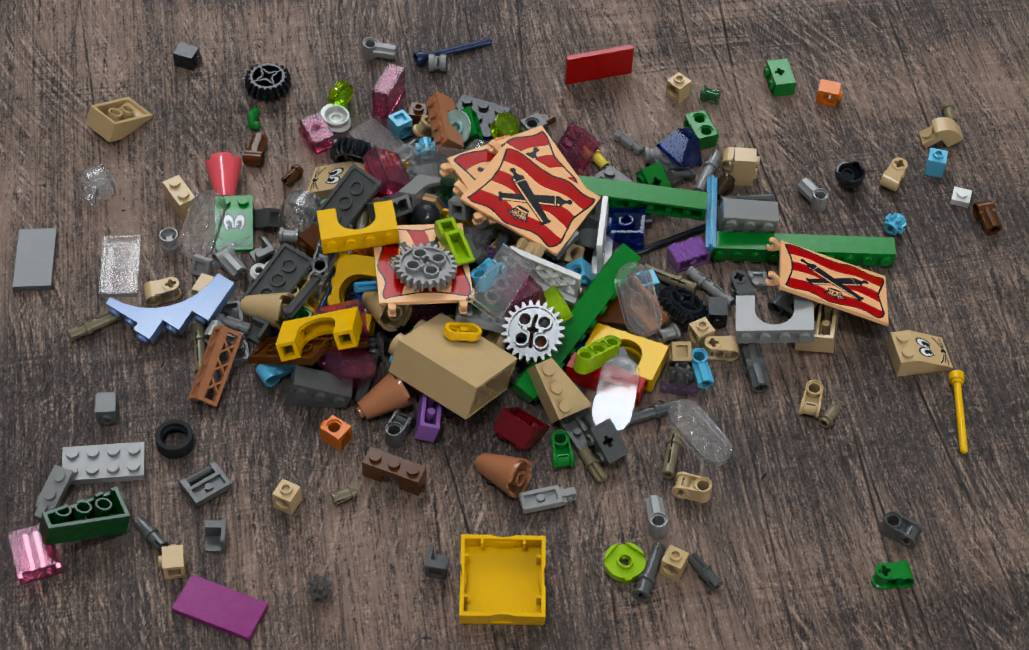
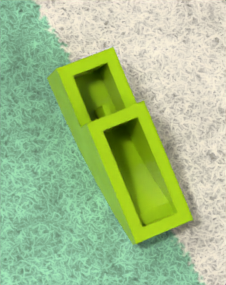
[433,217,475,266]

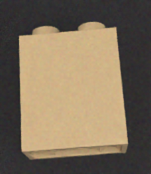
[388,312,518,419]

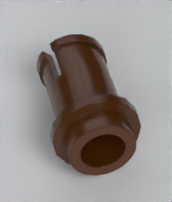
[281,164,304,187]

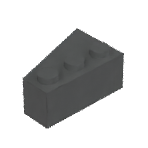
[284,365,353,408]

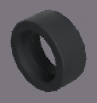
[155,419,195,459]

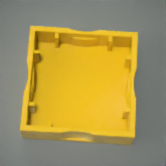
[459,534,546,625]

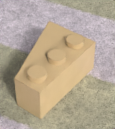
[795,302,840,353]
[527,358,592,424]

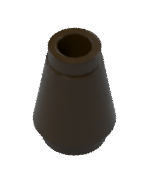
[717,173,735,200]

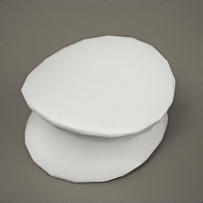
[321,104,351,133]

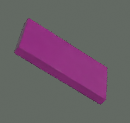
[172,574,269,641]

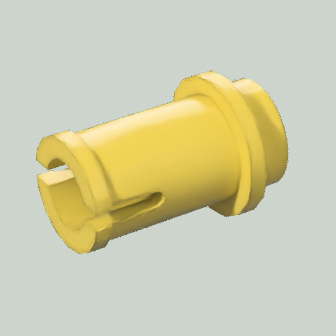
[588,149,610,170]

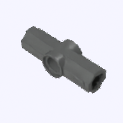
[740,343,770,393]

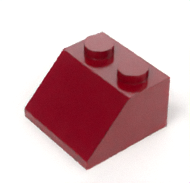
[492,407,550,451]

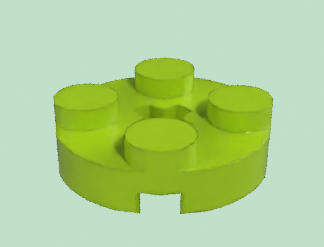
[604,542,646,585]

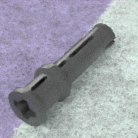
[632,543,666,602]

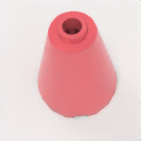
[205,152,242,198]

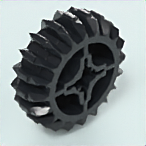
[244,61,292,103]
[330,136,379,166]

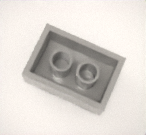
[717,198,779,233]

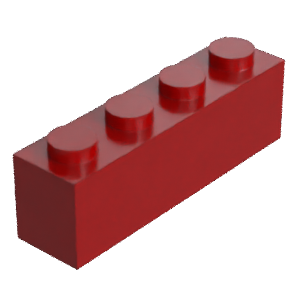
[566,352,646,407]

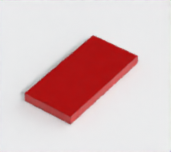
[564,44,634,85]

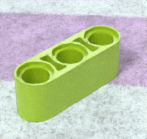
[539,285,573,325]
[573,335,621,374]

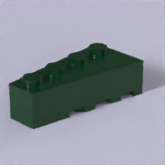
[39,486,130,546]

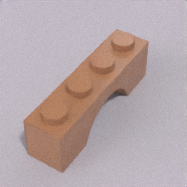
[426,91,464,157]

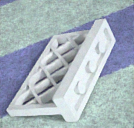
[591,196,615,277]
[505,246,582,306]

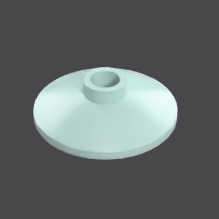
[447,110,471,143]

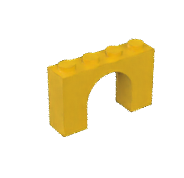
[317,200,400,254]
[327,252,377,337]
[275,306,363,362]
[585,323,669,392]

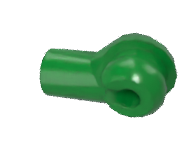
[247,108,261,131]

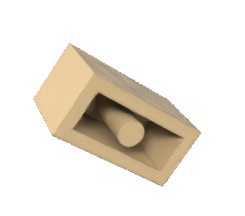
[731,147,760,186]
[163,175,198,220]

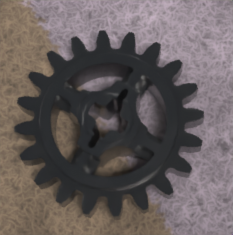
[657,285,708,325]

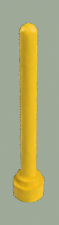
[948,370,968,454]

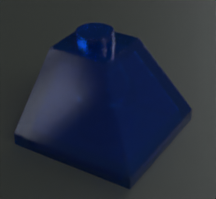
[656,128,702,167]
[606,207,646,249]

